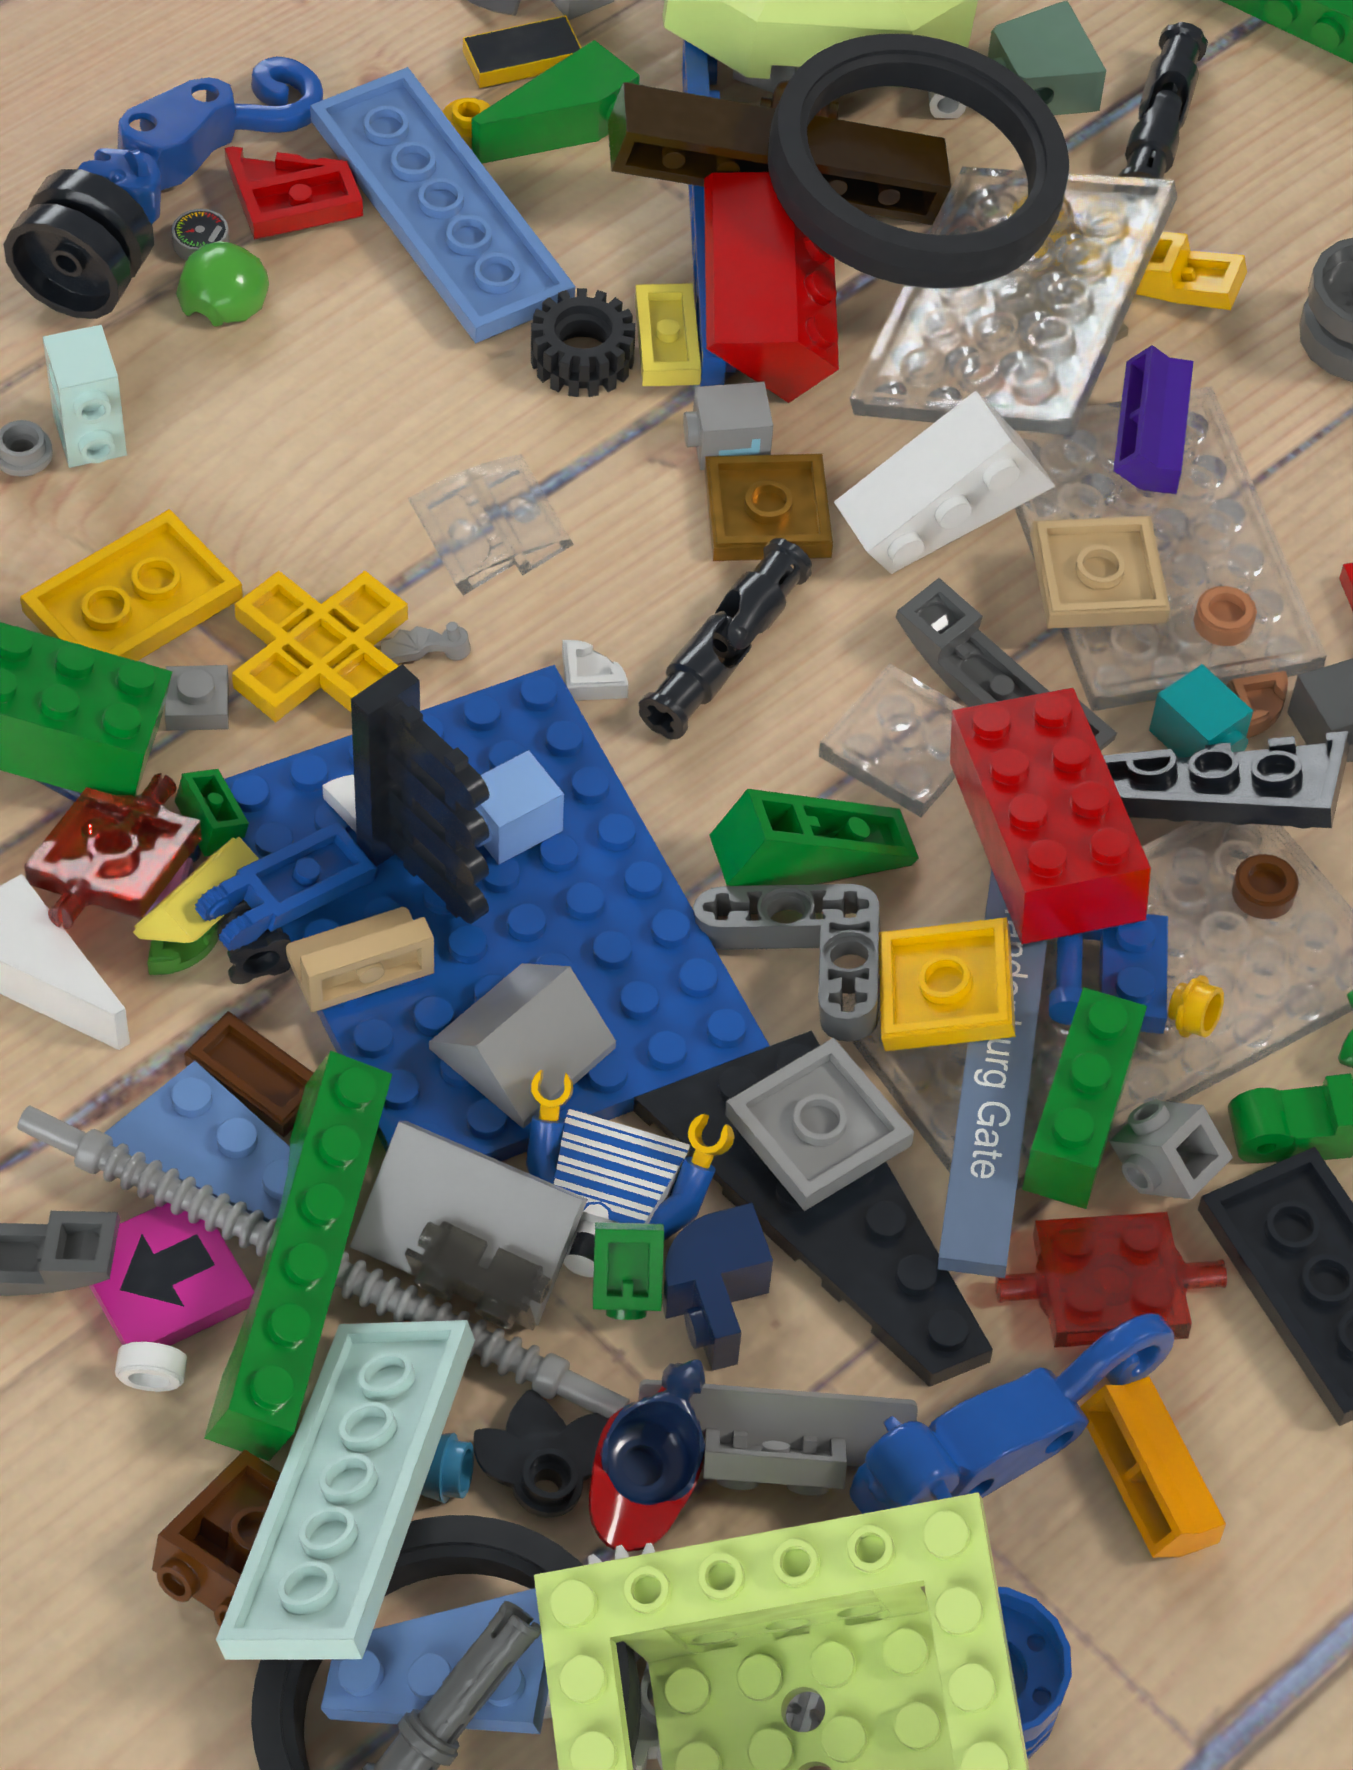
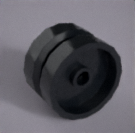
[3,169,154,319]

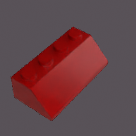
[704,172,839,403]

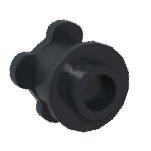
[215,899,291,984]

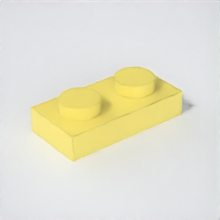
[635,283,701,386]

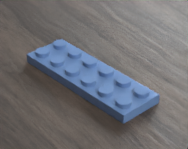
[310,67,576,344]

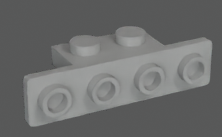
[638,1379,918,1495]

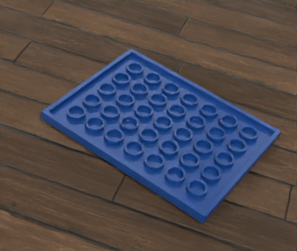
[224,665,770,1161]

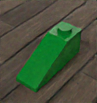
[472,40,640,164]
[709,789,919,886]

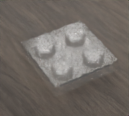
[819,663,965,818]

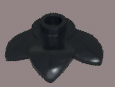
[473,1390,608,1518]

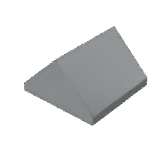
[429,963,616,1128]

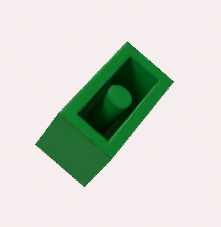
[174,769,249,857]

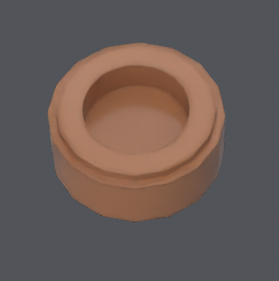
[1193,586,1257,646]

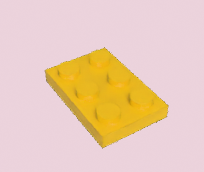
[20,509,243,661]

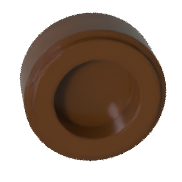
[1232,854,1299,919]

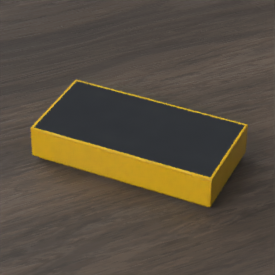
[463,15,581,89]

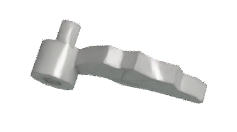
[381,622,471,664]

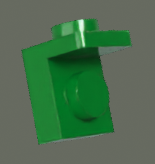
[592,1222,664,1320]

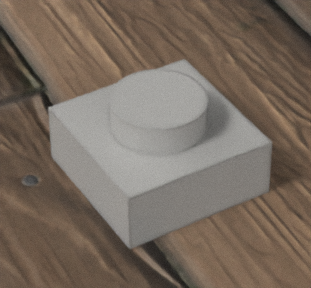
[165,665,229,731]

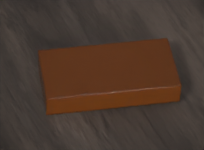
[184,1011,314,1138]

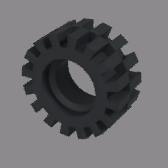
[531,288,635,397]

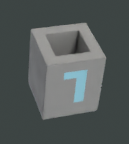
[683,382,773,470]

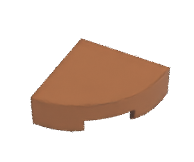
[1226,670,1288,738]

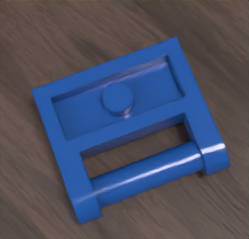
[1048,914,1168,1034]

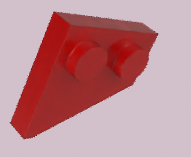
[224,146,363,240]

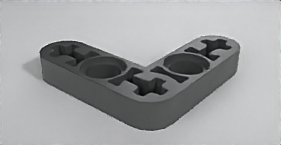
[693,884,880,1042]

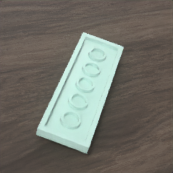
[216,1320,475,1660]

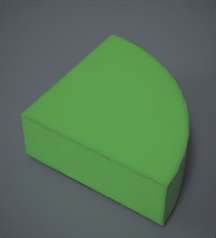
[147,922,219,975]

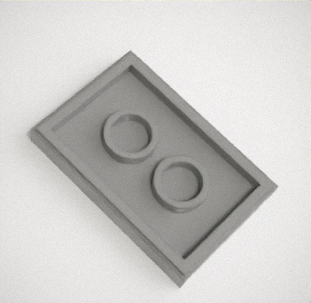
[350,1121,588,1327]

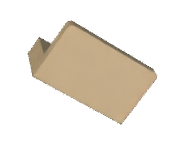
[286,907,434,1013]

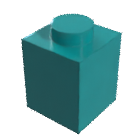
[1149,664,1253,758]

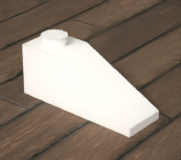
[0,874,130,1050]

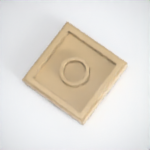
[1030,516,1170,629]

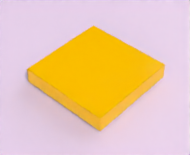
[879,917,1016,1051]

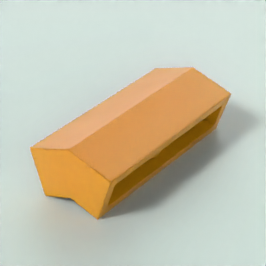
[1080,1376,1226,1558]

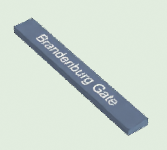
[937,869,1047,1278]

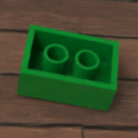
[0,622,173,807]

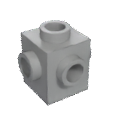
[1109,1100,1233,1199]

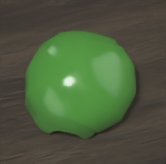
[176,241,269,327]

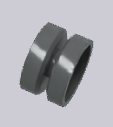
[1299,238,1353,382]

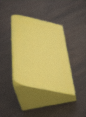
[133,837,259,943]

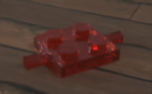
[24,773,202,929]
[995,1212,1227,1348]

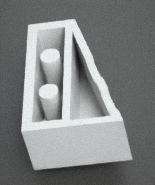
[834,391,1055,574]

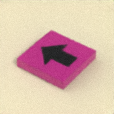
[89,1202,254,1346]

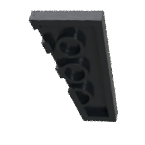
[1103,731,1349,829]

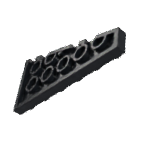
[633,1030,993,1387]

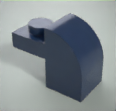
[663,1203,773,1371]

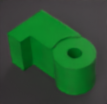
[1228,1073,1353,1163]

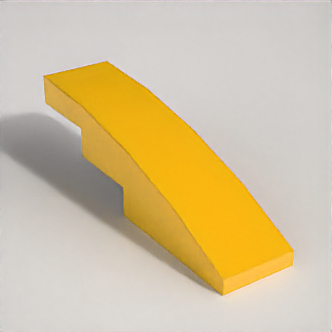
[1031,207,1247,310]

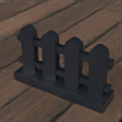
[351,664,490,924]

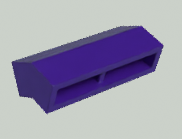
[1113,345,1194,495]

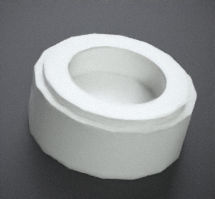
[115,1342,187,1392]

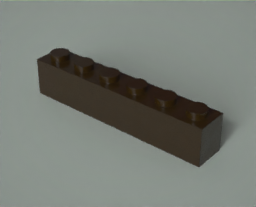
[608,82,952,225]

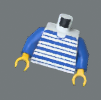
[526,1070,734,1277]

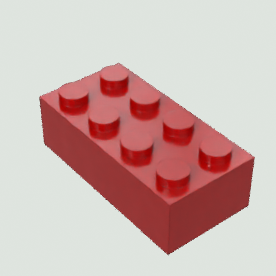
[950,688,1151,945]

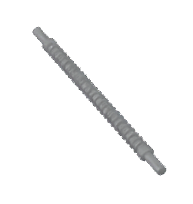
[17,1106,630,1420]

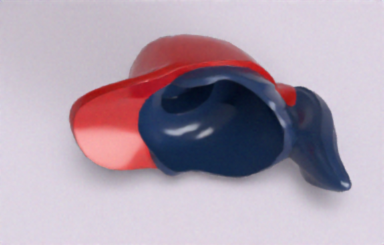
[589,1359,705,1552]

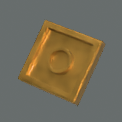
[704,453,833,561]

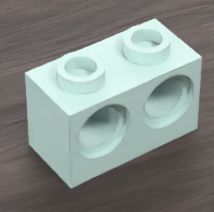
[43,324,127,468]

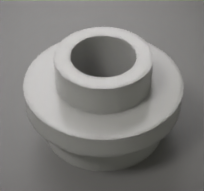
[0,420,53,477]

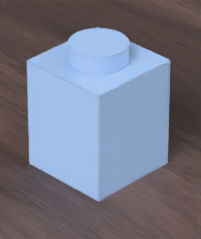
[475,750,564,864]

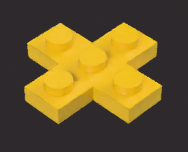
[232,570,408,723]

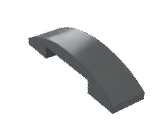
[896,578,1117,751]
[0,1211,120,1296]

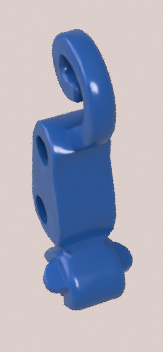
[78,56,323,225]
[849,1313,1175,1514]

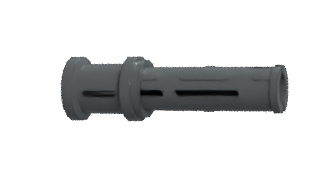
[362,1601,541,1770]

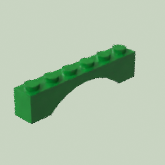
[204,1050,392,1461]

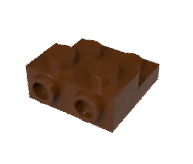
[152,1449,281,1628]

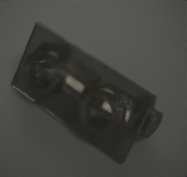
[405,1221,552,1331]

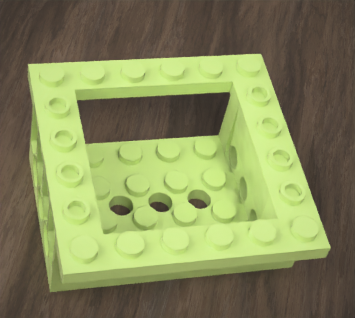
[534,1492,1029,1770]

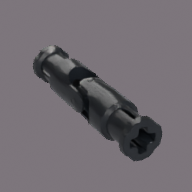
[1115,22,1208,208]
[638,538,812,739]

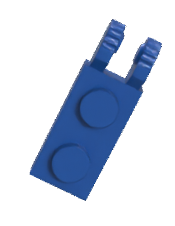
[195,821,377,951]

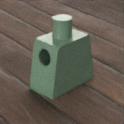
[988,1,1106,115]

